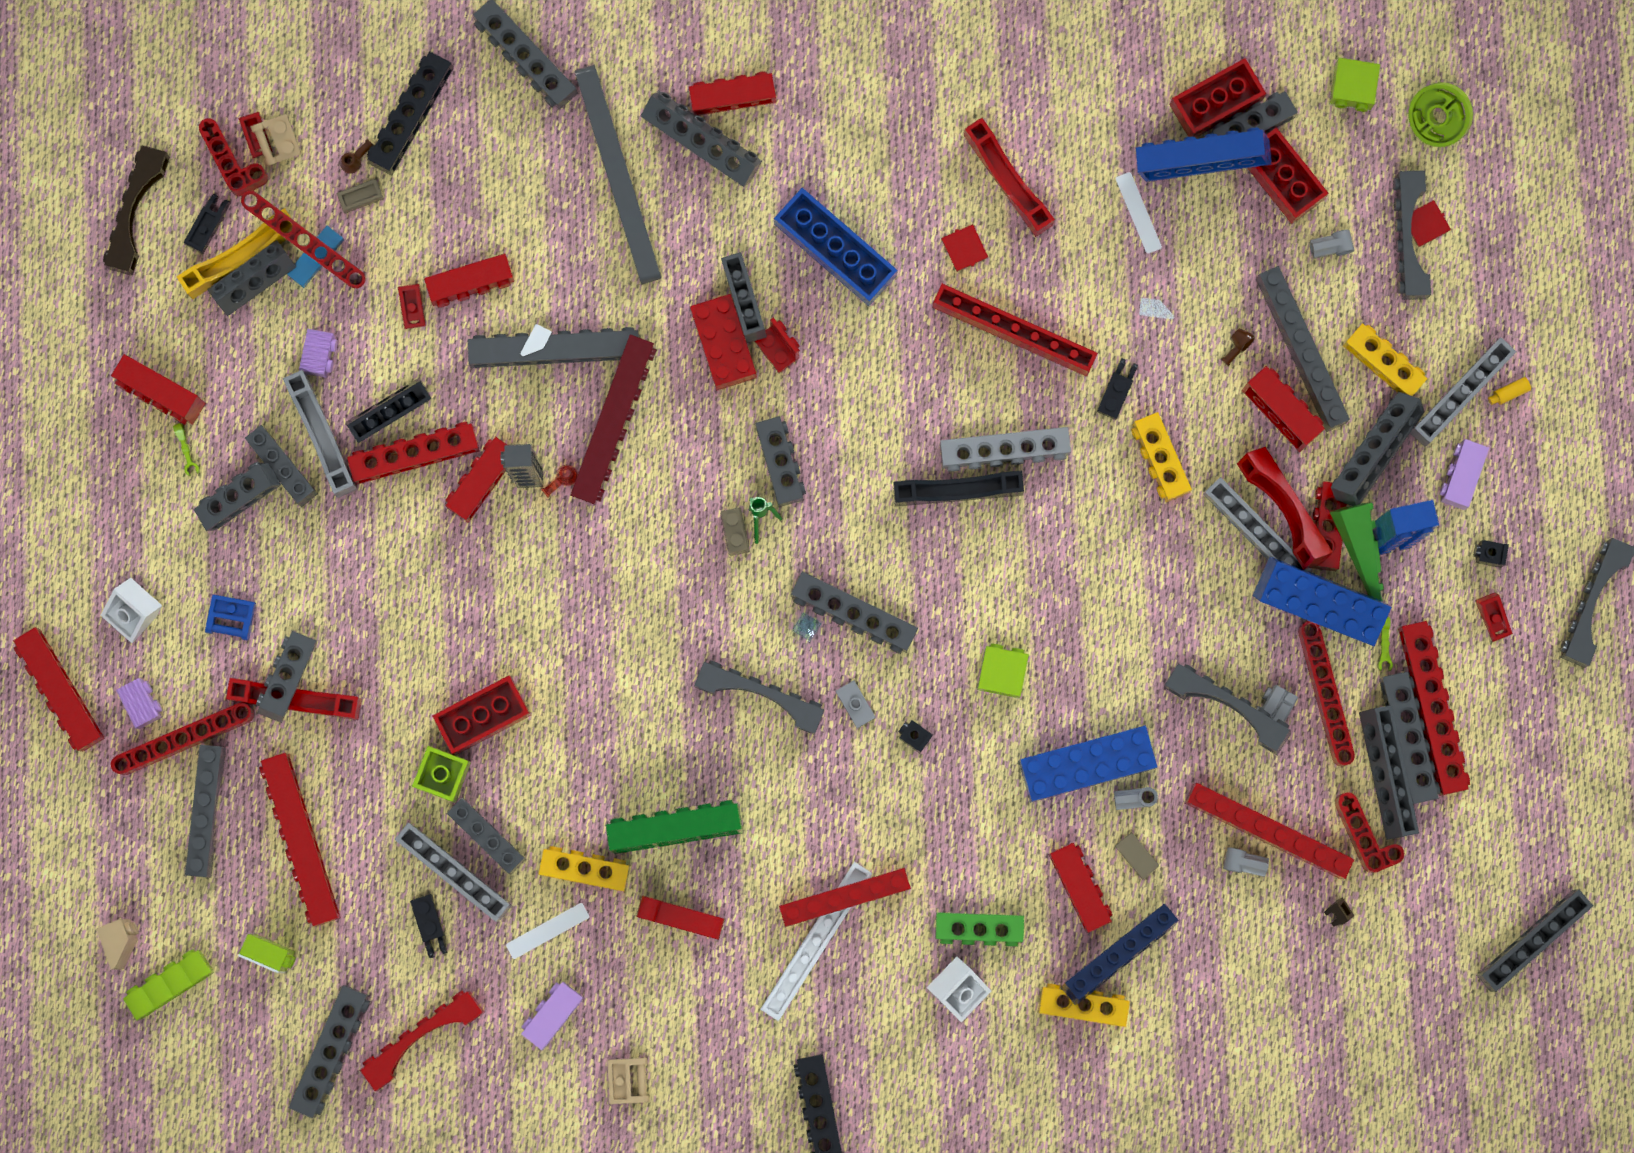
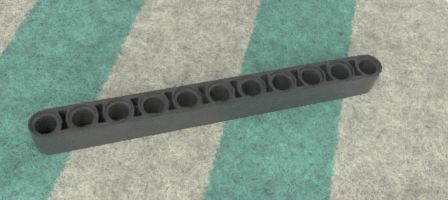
[574,65,662,285]

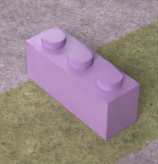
[1439,439,1489,510]
[521,982,584,1050]

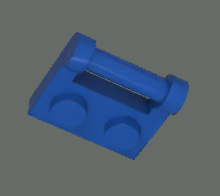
[205,594,256,641]

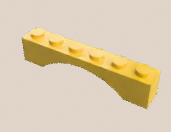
[176,208,292,300]

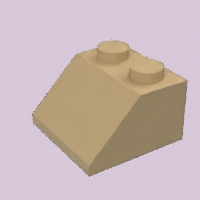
[96,919,139,970]

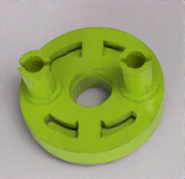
[1408,82,1473,147]

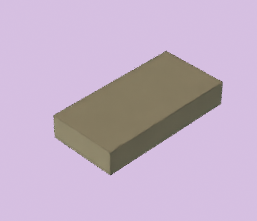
[336,178,384,214]
[1115,832,1160,880]

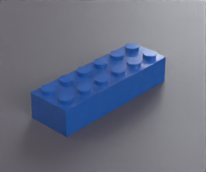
[1136,128,1272,182]
[774,188,898,307]
[1372,500,1439,555]
[1252,556,1392,646]
[1019,725,1157,803]

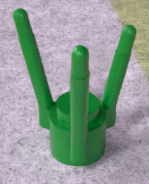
[749,497,783,544]

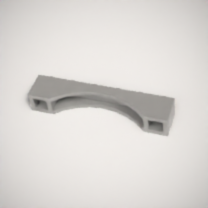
[283,370,357,498]

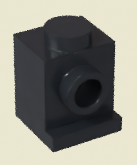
[1473,540,1509,568]
[898,720,933,754]

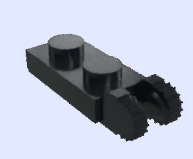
[184,193,230,254]
[1097,358,1138,420]
[410,894,448,958]

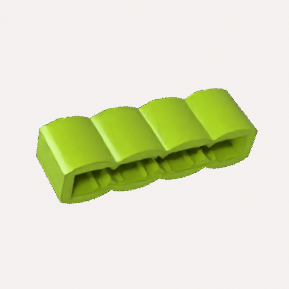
[123,949,214,1021]

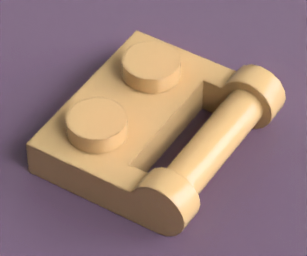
[250,114,302,166]
[607,1058,649,1104]

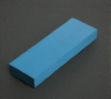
[287,226,344,288]

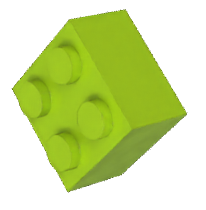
[412,746,471,803]

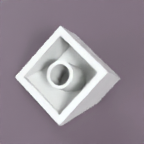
[100,578,162,643]
[927,957,991,1022]

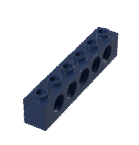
[1062,903,1179,1006]

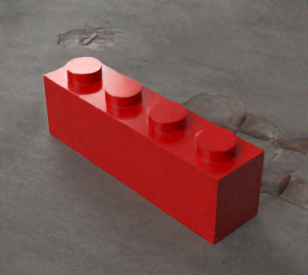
[689,72,776,116]
[424,253,515,308]
[445,436,507,523]
[1048,843,1113,933]

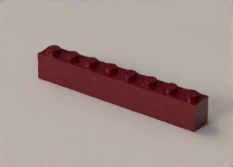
[570,334,657,505]

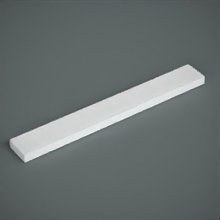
[760,862,872,1021]

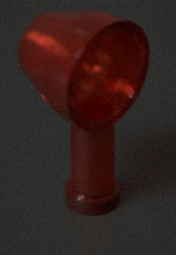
[541,464,578,498]

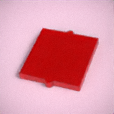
[1411,200,1451,247]
[941,224,988,272]

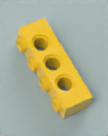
[1343,323,1428,396]
[1131,412,1192,503]
[538,846,630,892]
[1038,983,1130,1027]

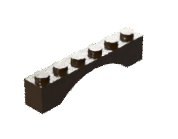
[103,145,170,276]

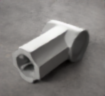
[1309,230,1355,259]
[1114,787,1158,810]
[1223,847,1269,877]

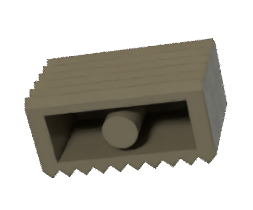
[720,507,750,556]

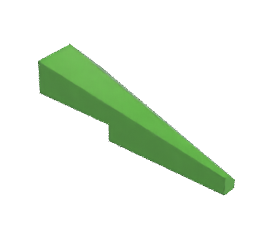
[1330,503,1384,601]

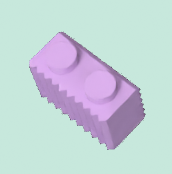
[299,329,338,378]
[116,678,163,729]

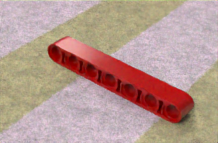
[241,190,365,288]
[1298,621,1355,767]
[111,703,255,775]

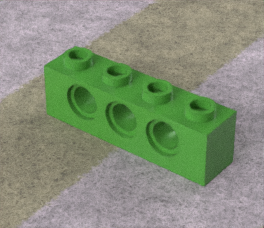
[935,913,1024,947]

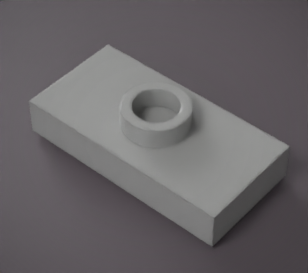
[835,681,876,729]

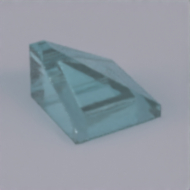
[792,613,821,642]

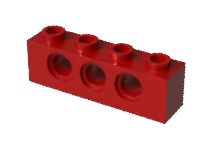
[1311,481,1347,572]

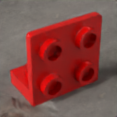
[754,317,800,374]

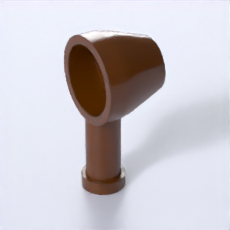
[340,139,374,174]
[1221,328,1255,367]

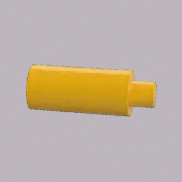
[1488,377,1531,405]

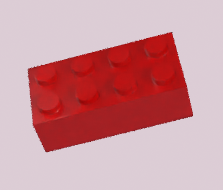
[1169,58,1267,137]
[1247,127,1329,224]
[690,294,757,391]
[111,354,206,425]
[1241,366,1325,453]
[432,675,532,756]

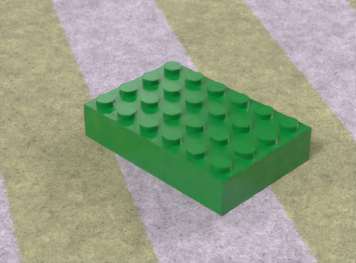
[605,800,743,854]

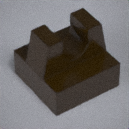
[1324,897,1355,927]

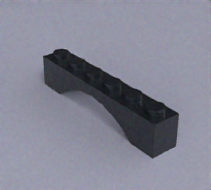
[893,471,1024,507]

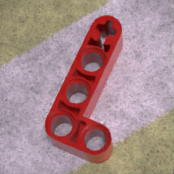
[199,118,268,196]
[1335,792,1405,873]
[636,896,725,940]

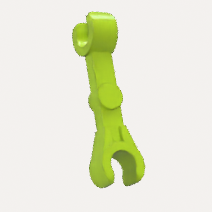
[173,423,200,476]
[1377,617,1393,671]

